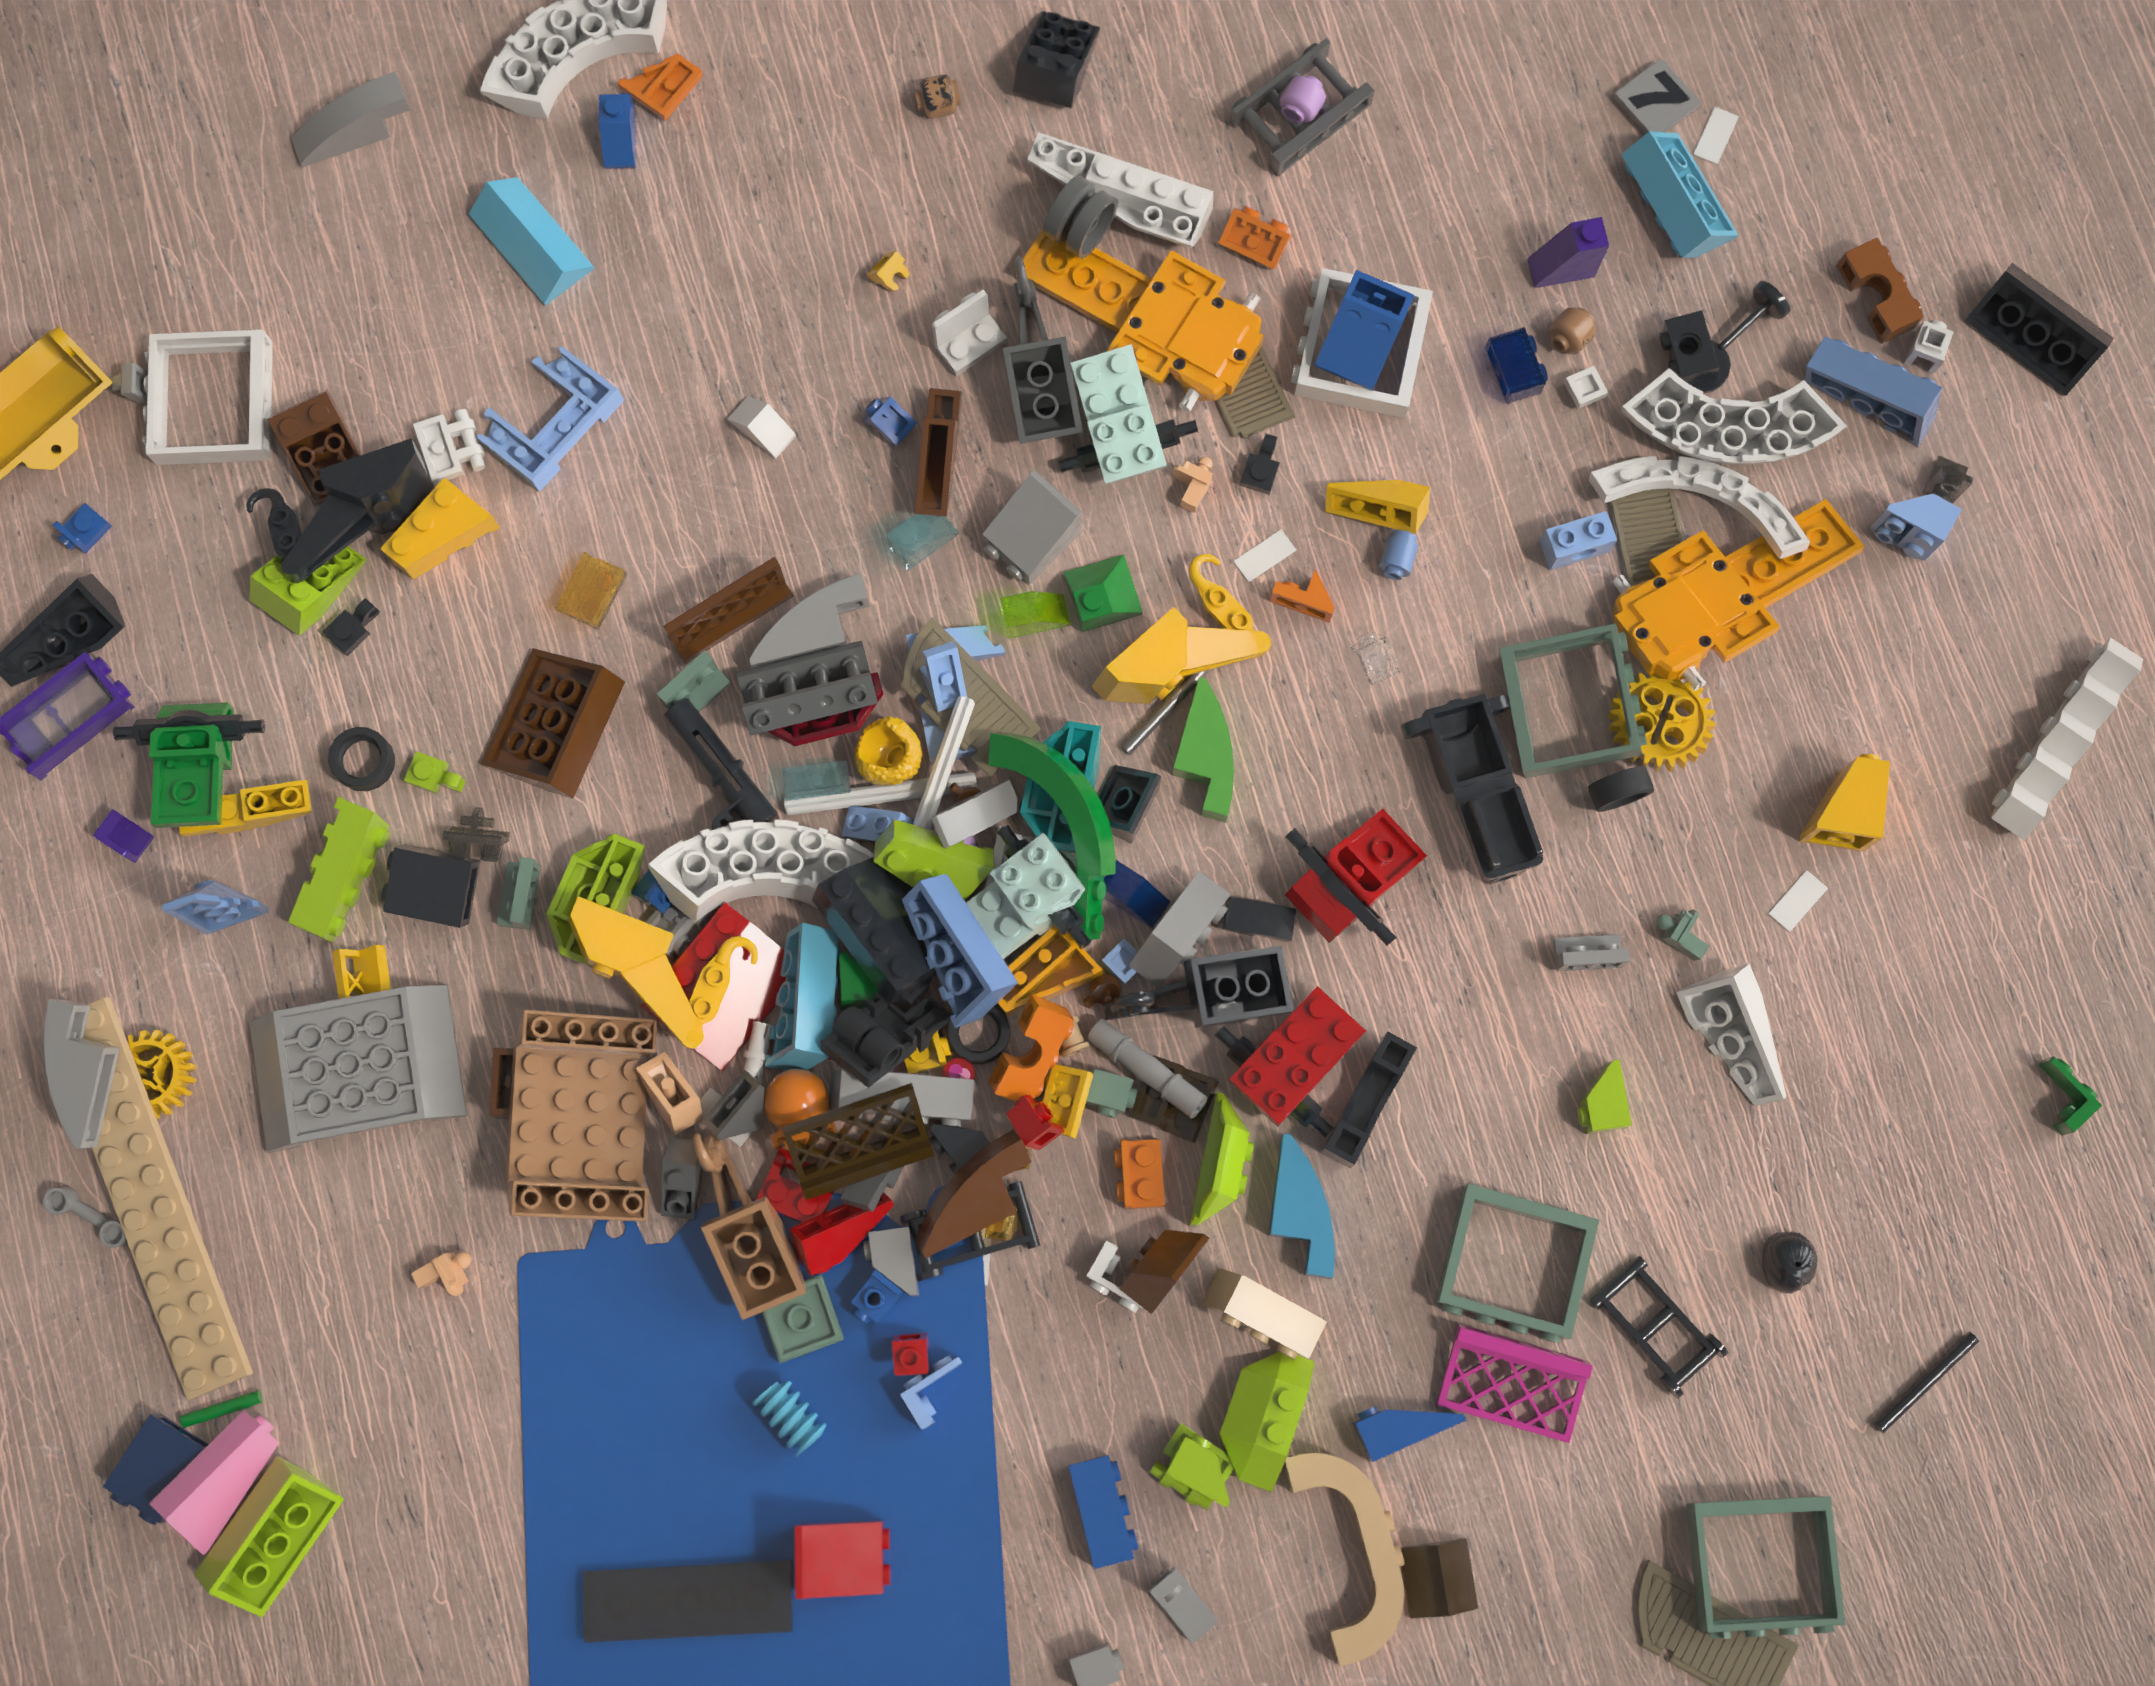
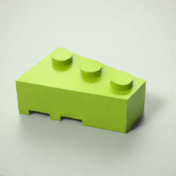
[874,819,994,901]

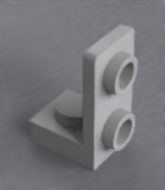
[1148,1566,1217,1643]

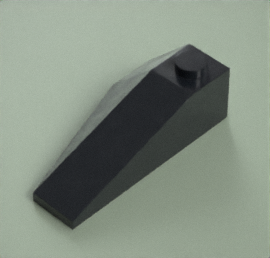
[0,574,126,687]

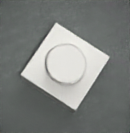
[1564,366,1608,409]

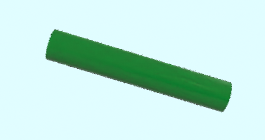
[180,1390,263,1428]

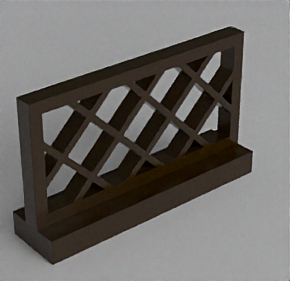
[781,1083,934,1200]

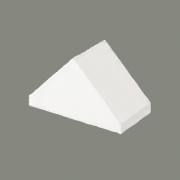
[727,396,796,459]

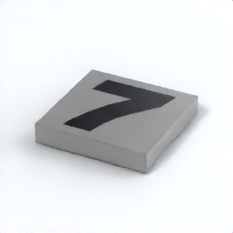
[1613,58,1701,134]

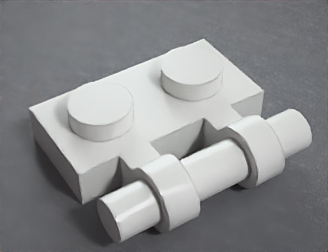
[413,409,485,485]

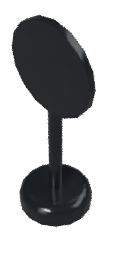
[1680,281,1791,394]

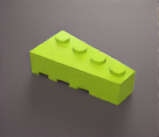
[288,797,390,943]

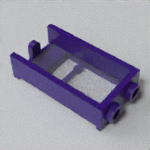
[0,652,135,781]

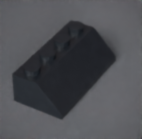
[1965,263,2114,396]

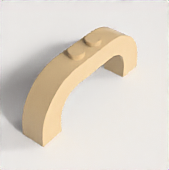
[1284,1452,1405,1667]

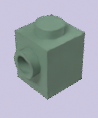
[1086,1069,1138,1118]

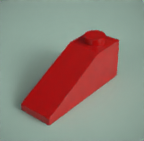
[789,1192,894,1276]

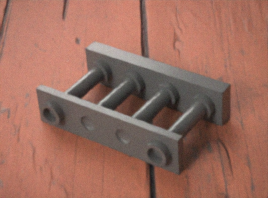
[1230,38,1375,177]
[736,640,878,736]

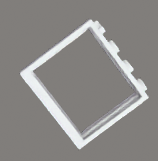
[1291,268,1433,418]
[142,330,273,465]

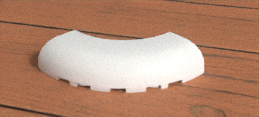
[1620,368,1847,465]

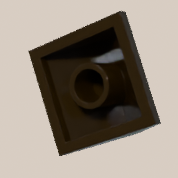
[1400,1538,1479,1619]

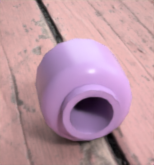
[1279,75,1326,124]

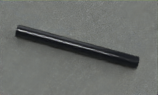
[1874,1332,1979,1434]

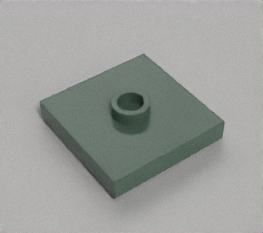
[762,1275,845,1363]

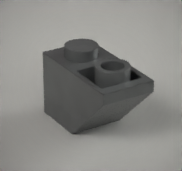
[661,1138,704,1219]

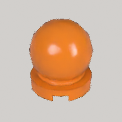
[764,1069,837,1150]

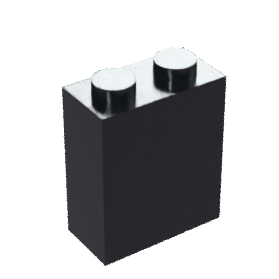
[381,844,481,928]

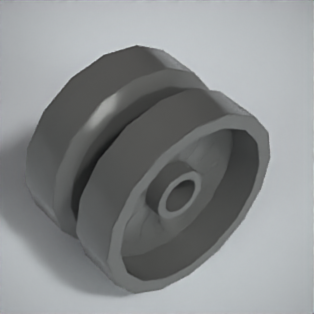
[1043,175,1118,259]

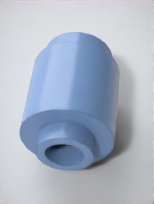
[1379,530,1418,580]

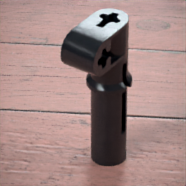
[662,698,778,830]

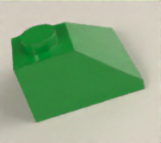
[1063,554,1143,632]

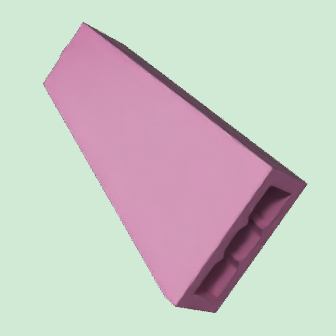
[149,1410,279,1555]

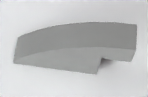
[291,72,411,167]
[749,574,870,668]
[44,1000,120,1149]

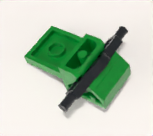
[113,702,265,828]

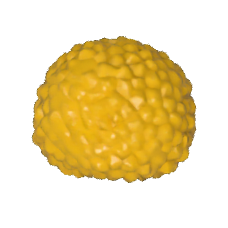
[854,716,923,786]

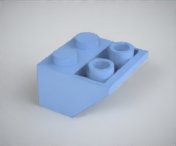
[1868,494,1962,561]

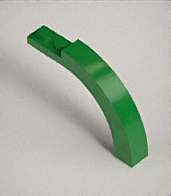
[988,733,1116,940]

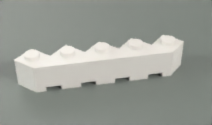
[1991,638,2143,840]

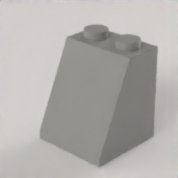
[982,470,1082,585]

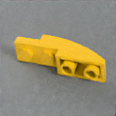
[179,779,312,837]

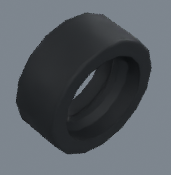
[328,727,395,792]
[1588,766,1654,812]
[947,1005,1010,1065]

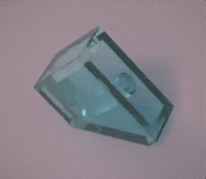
[887,514,959,570]

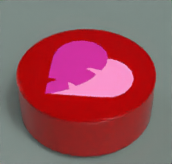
[942,1058,976,1081]

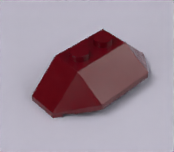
[767,672,883,746]

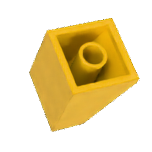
[1799,754,1890,851]

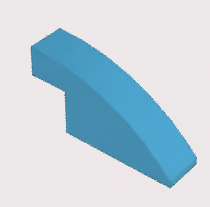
[1268,1133,1335,1279]

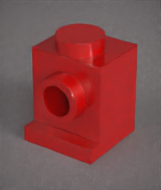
[1006,1095,1065,1151]

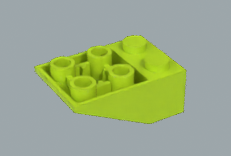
[249,546,366,636]

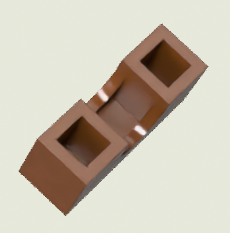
[1836,237,1924,344]

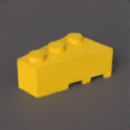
[380,477,500,580]

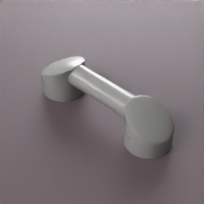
[43,1187,127,1248]

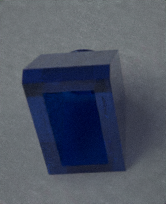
[1103,860,1170,929]

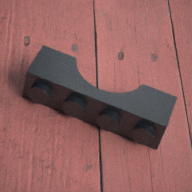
[1321,1031,1417,1168]

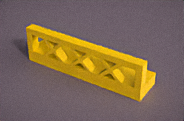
[332,945,391,999]

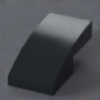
[1222,897,1297,942]

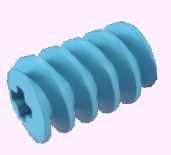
[752,1380,826,1457]

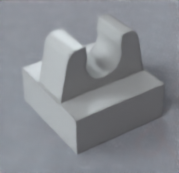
[111,363,148,405]

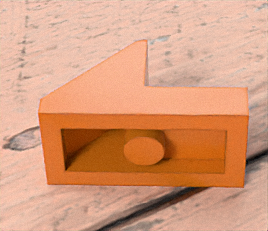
[1269,570,1335,623]

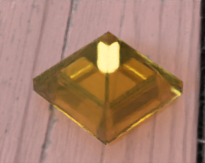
[985,1208,1018,1241]

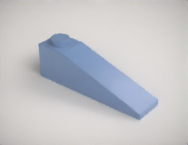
[162,880,269,935]

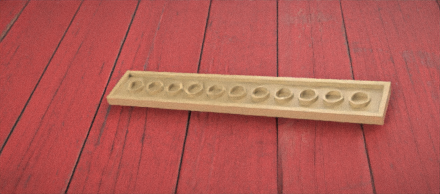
[83,997,253,1401]

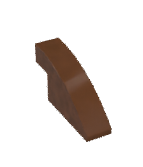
[915,388,962,517]
[915,1130,1032,1258]

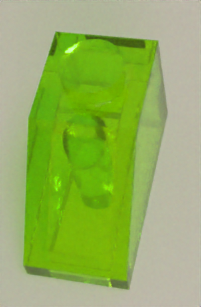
[1000,591,1070,639]

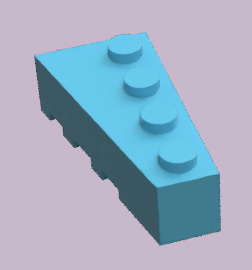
[765,923,840,1071]

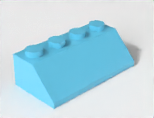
[1621,131,1739,258]

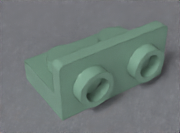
[657,650,730,712]
[497,857,541,930]

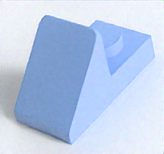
[920,641,967,712]

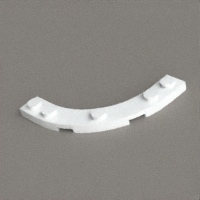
[1589,456,1810,559]

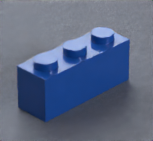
[1069,1455,1139,1569]

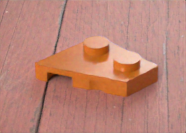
[617,53,703,121]

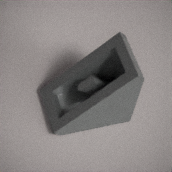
[702,1069,764,1140]

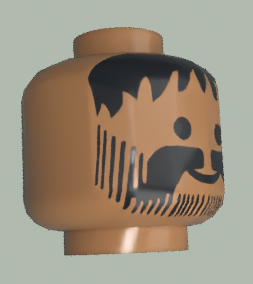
[914,74,961,119]

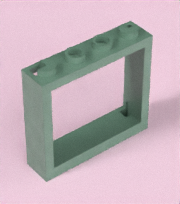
[1500,623,1647,778]
[1435,1183,1599,1344]
[1686,1496,1846,1639]

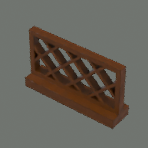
[663,557,794,664]

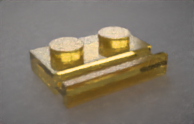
[555,552,627,630]

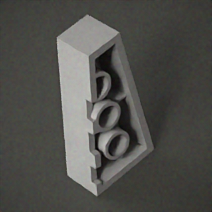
[829,1068,974,1127]

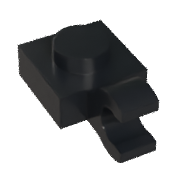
[1240,433,1280,495]
[322,598,380,656]

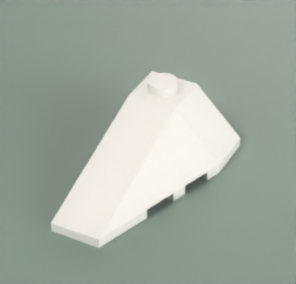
[1676,964,1786,1106]

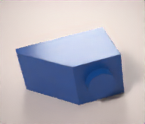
[599,94,636,169]

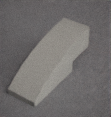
[931,779,1021,848]

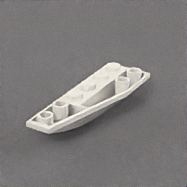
[1027,132,1214,249]

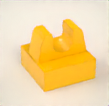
[866,251,909,291]

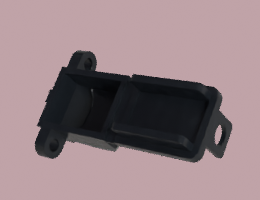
[1400,694,1543,885]

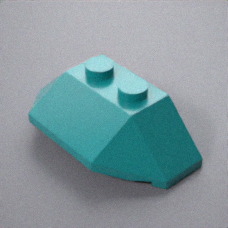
[1020,721,1101,853]

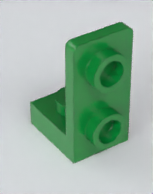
[2039,1056,2102,1136]

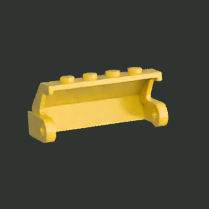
[0,325,113,480]

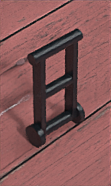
[900,1181,1041,1282]
[1589,1256,1728,1399]

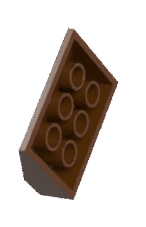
[480,648,625,799]

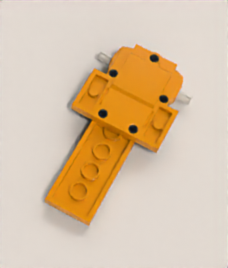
[1015,229,1264,412]
[1612,499,1865,691]

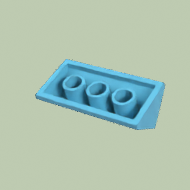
[469,177,595,306]

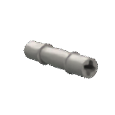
[1087,1019,1207,1119]

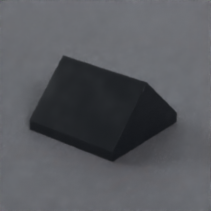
[1099,765,1161,844]

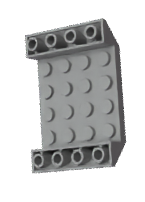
[249,985,467,1153]

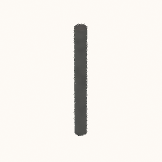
[1121,669,1211,755]

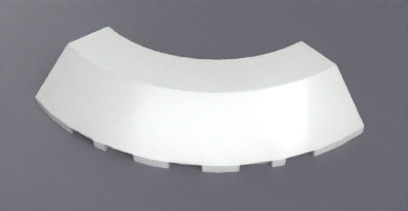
[480,0,667,120]
[648,820,874,923]

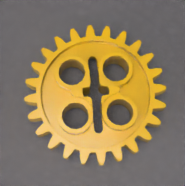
[1608,673,1716,772]

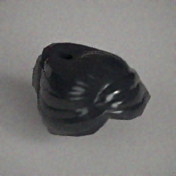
[1762,1231,1818,1294]

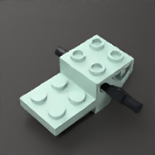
[1058,344,1198,485]
[966,825,1092,959]

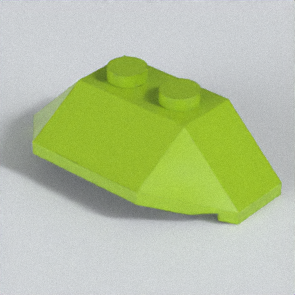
[546,833,646,968]
[1189,1092,1254,1228]
[1219,1352,1315,1492]

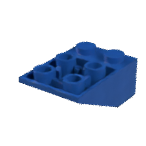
[1314,270,1415,391]

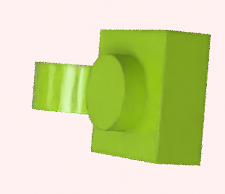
[404,751,466,794]

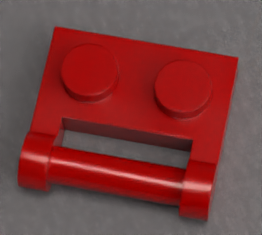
[756,1147,835,1223]

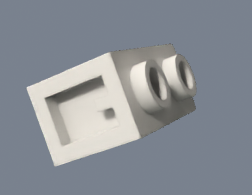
[1086,1241,1145,1313]

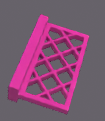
[1437,1323,1593,1443]

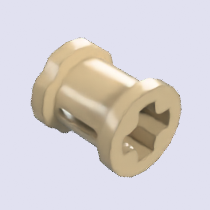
[1061,1016,1090,1058]

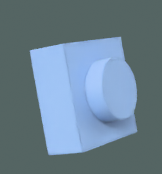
[1099,938,1138,986]

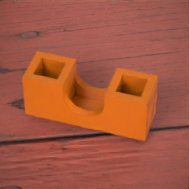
[988,994,1074,1101]

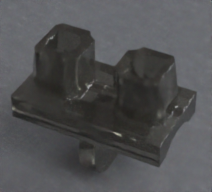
[443,807,510,862]

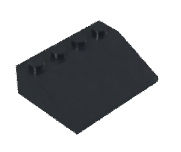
[812,857,937,1005]

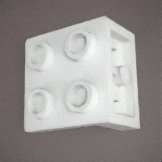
[932,290,1007,377]

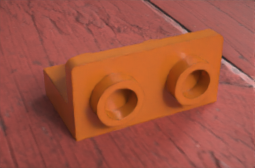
[1218,205,1293,270]
[1114,1139,1165,1210]

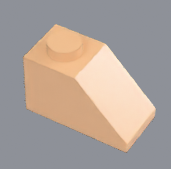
[636,1052,704,1135]

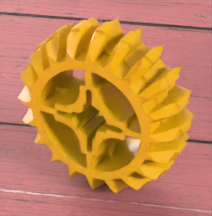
[127,1030,197,1119]

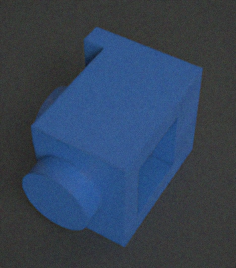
[851,1270,904,1325]

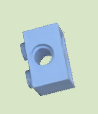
[1539,511,1617,570]

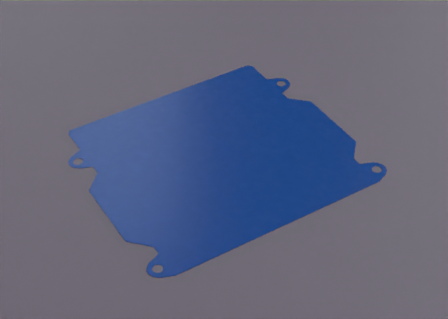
[517,1185,1011,1686]

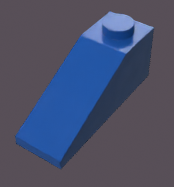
[1352,1406,1466,1462]

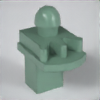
[1656,909,1709,961]

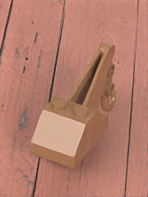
[693,1133,806,1320]

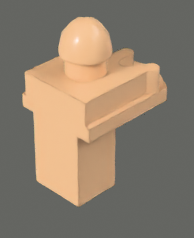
[1172,457,1213,513]
[411,1252,472,1296]

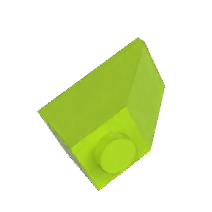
[1577,1059,1632,1134]
[1165,1434,1230,1508]

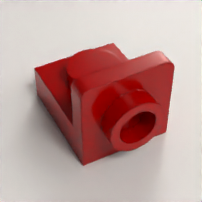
[892,1333,929,1376]

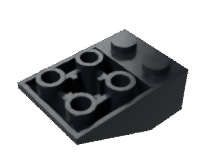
[1013,11,1101,109]

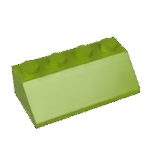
[194,1456,344,1617]

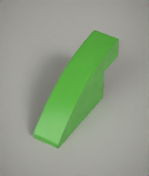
[1172,677,1234,823]

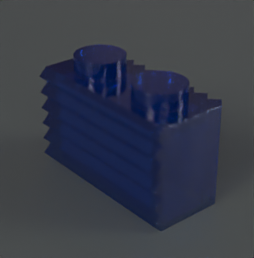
[1485,327,1548,404]

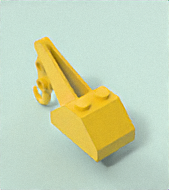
[1091,554,1271,704]
[568,896,759,1049]

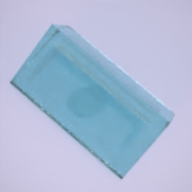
[782,760,851,801]

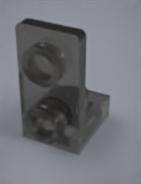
[1922,456,1974,504]

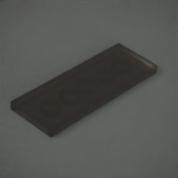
[583,1560,794,1643]

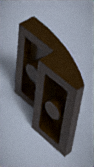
[1129,1055,1219,1143]

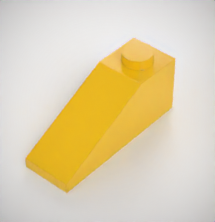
[1325,480,1430,534]

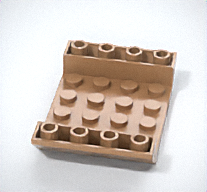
[505,1010,657,1222]

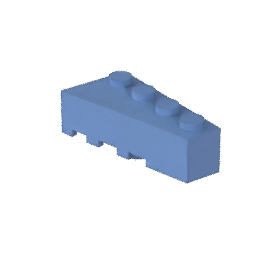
[1805,336,1942,447]
[902,874,1018,1028]

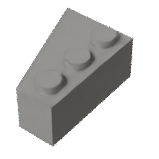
[1128,871,1231,988]

